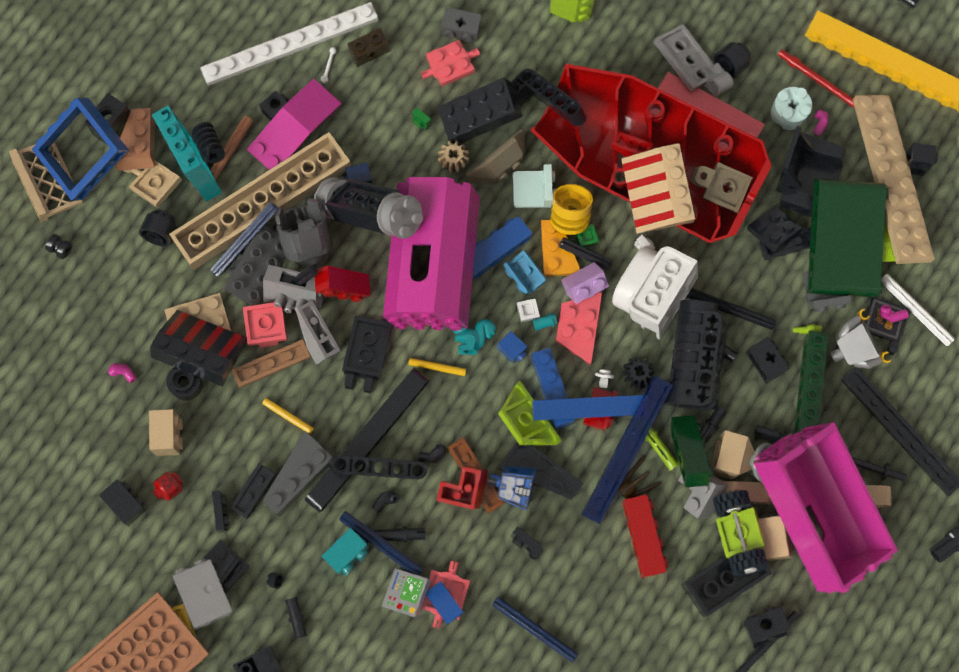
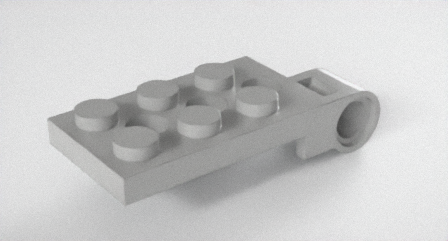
[654,24,733,96]

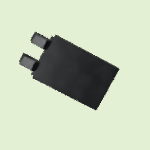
[342,316,393,394]

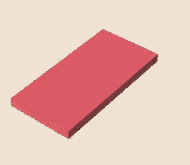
[650,72,765,149]

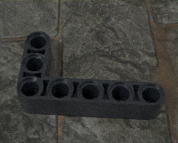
[511,68,587,126]

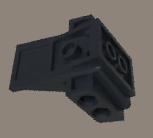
[775,126,847,217]

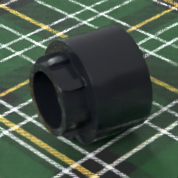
[714,42,751,79]
[139,209,177,247]
[166,367,203,401]

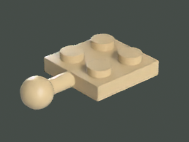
[123,160,182,208]

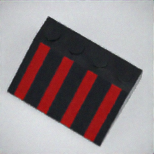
[150,310,247,387]

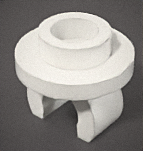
[595,369,614,388]

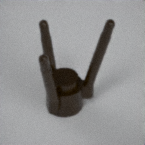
[617,455,661,499]

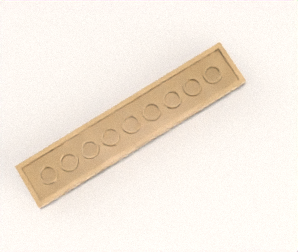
[853,95,935,264]

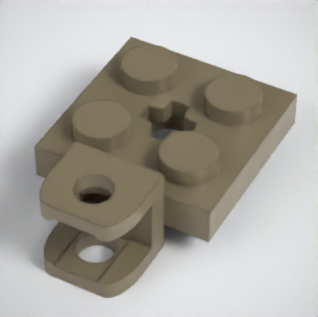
[690,162,753,213]

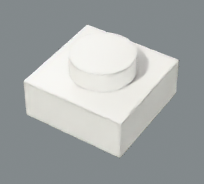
[634,235,655,250]
[516,299,540,322]

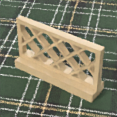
[9,142,83,222]

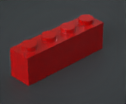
[622,494,668,579]

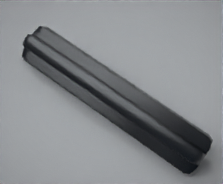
[559,238,612,270]

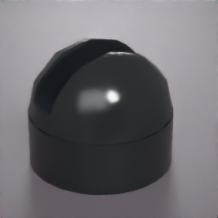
[266,572,284,589]

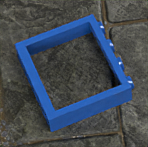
[32,98,129,201]

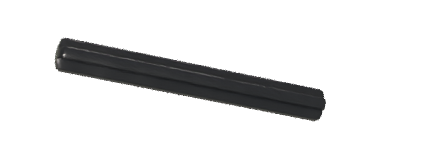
[686,288,776,330]

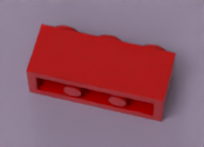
[315,266,370,302]

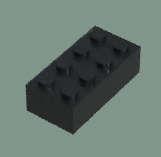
[438,77,523,144]
[681,555,772,618]

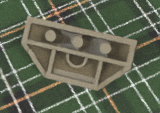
[466,128,525,185]

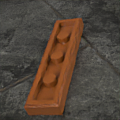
[447,437,505,514]

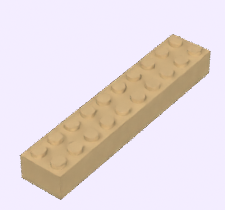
[169,132,351,271]

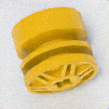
[550,184,593,235]

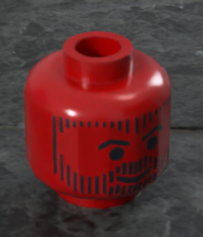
[153,472,183,501]

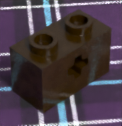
[347,28,390,67]

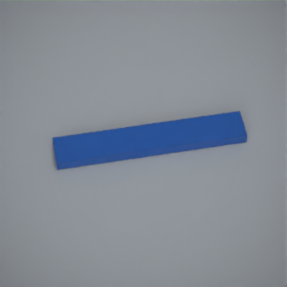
[532,395,648,421]

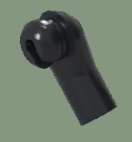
[418,444,446,463]
[371,491,400,513]

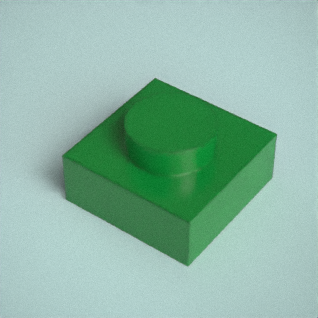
[412,107,431,130]
[576,224,599,247]

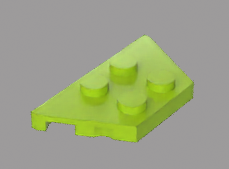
[498,381,562,445]

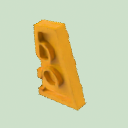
[541,220,580,276]

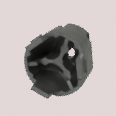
[275,198,332,266]

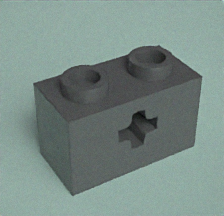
[441,7,482,42]

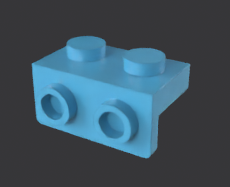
[503,250,548,294]

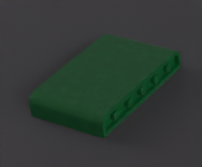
[807,179,889,298]

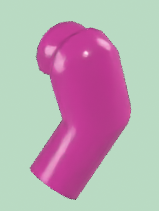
[880,305,909,323]
[108,363,137,383]

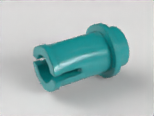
[532,313,558,331]

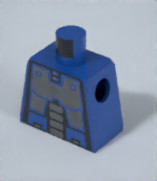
[488,466,537,510]

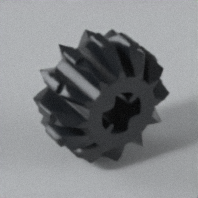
[622,356,655,389]

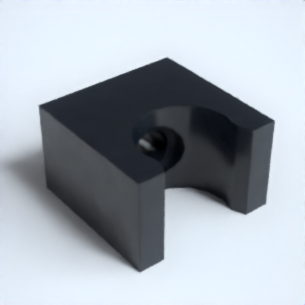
[85,93,130,144]

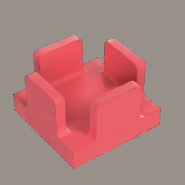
[243,302,287,348]

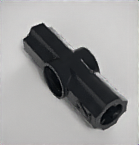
[929,526,959,563]

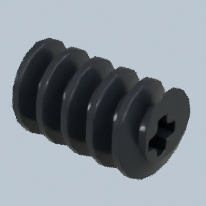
[192,122,225,164]

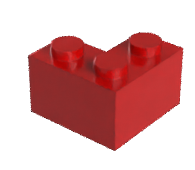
[436,466,488,510]

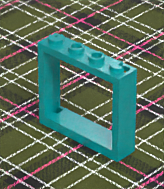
[152,105,223,202]

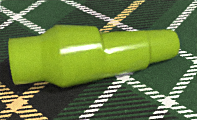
[792,324,822,334]

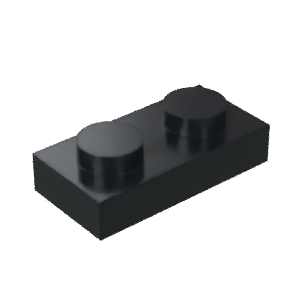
[212,490,229,533]

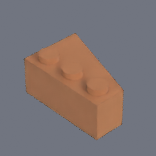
[115,108,155,171]

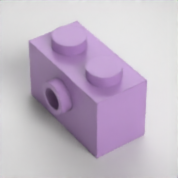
[561,263,609,304]

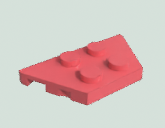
[556,292,602,365]

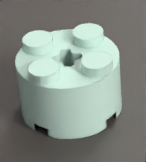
[771,87,812,130]

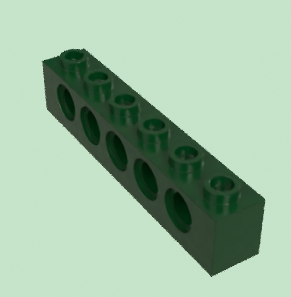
[794,330,828,434]

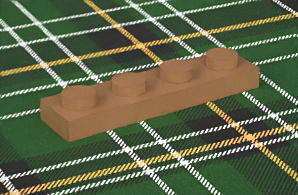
[232,339,311,388]

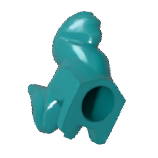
[453,319,496,355]

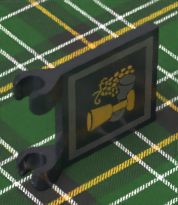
[864,297,908,356]

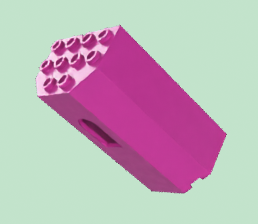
[383,177,480,331]
[753,422,898,593]

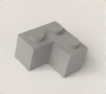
[678,474,728,519]

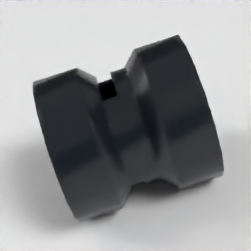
[45,234,72,259]

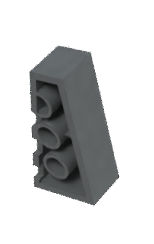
[263,431,332,517]

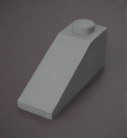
[296,300,340,365]

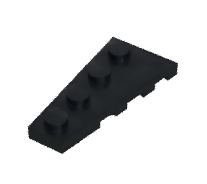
[497,442,584,500]

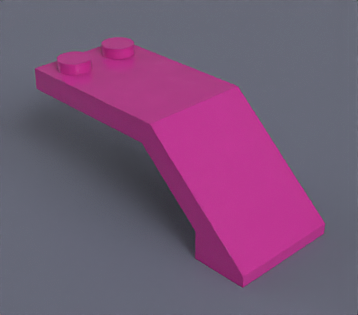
[247,78,342,170]

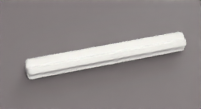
[881,274,955,346]

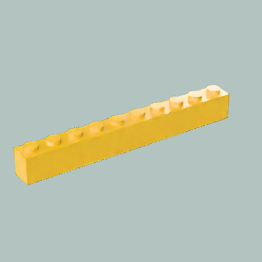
[804,10,959,113]

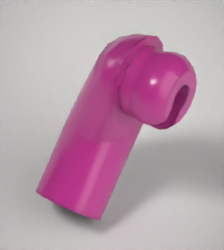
[812,109,828,137]

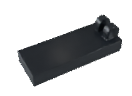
[230,463,276,519]

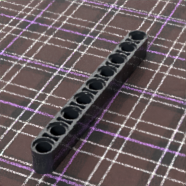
[304,367,430,513]

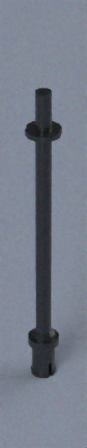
[754,424,906,481]

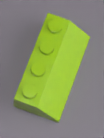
[549,0,594,23]

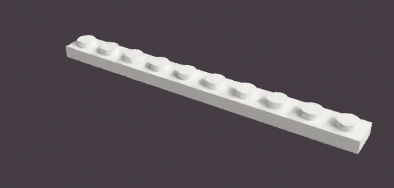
[200,2,378,86]

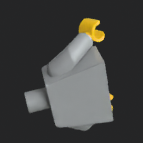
[831,309,891,369]

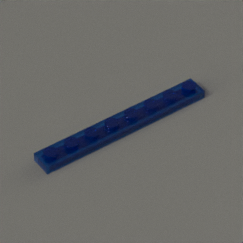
[581,376,673,524]

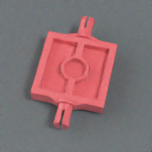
[420,40,480,87]
[421,561,470,629]

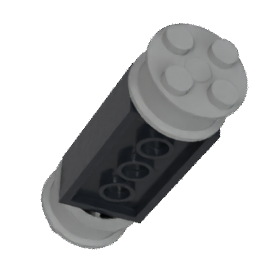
[314,177,423,239]

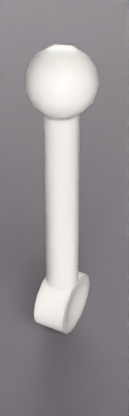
[321,47,337,84]

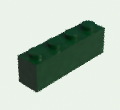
[670,415,713,488]

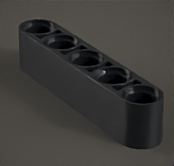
[329,455,427,480]

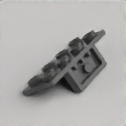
[224,226,285,306]

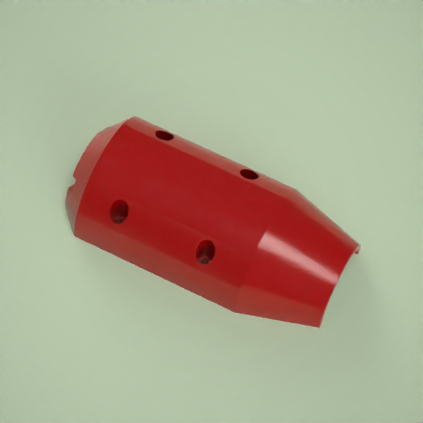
[531,64,771,243]

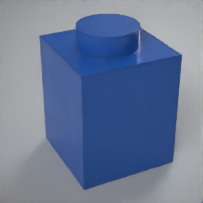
[497,331,527,364]

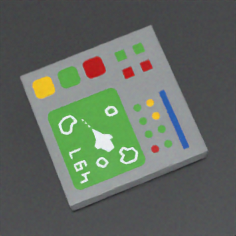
[382,569,431,619]

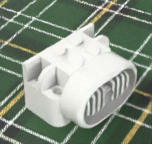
[612,246,698,340]

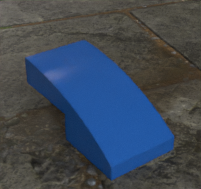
[426,581,464,625]

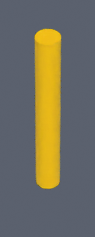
[408,358,466,376]
[262,398,315,435]

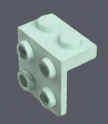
[513,164,556,208]

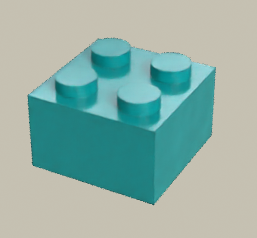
[321,528,369,577]

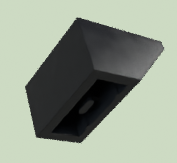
[233,646,284,672]

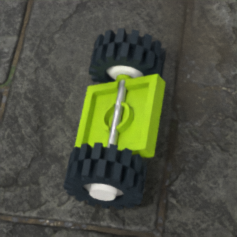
[713,490,768,576]

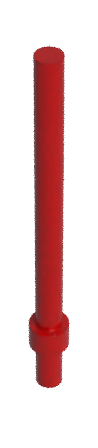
[778,49,855,109]

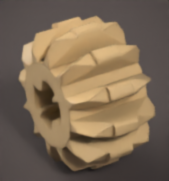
[438,141,469,173]

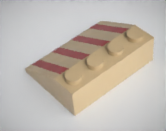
[621,143,695,234]

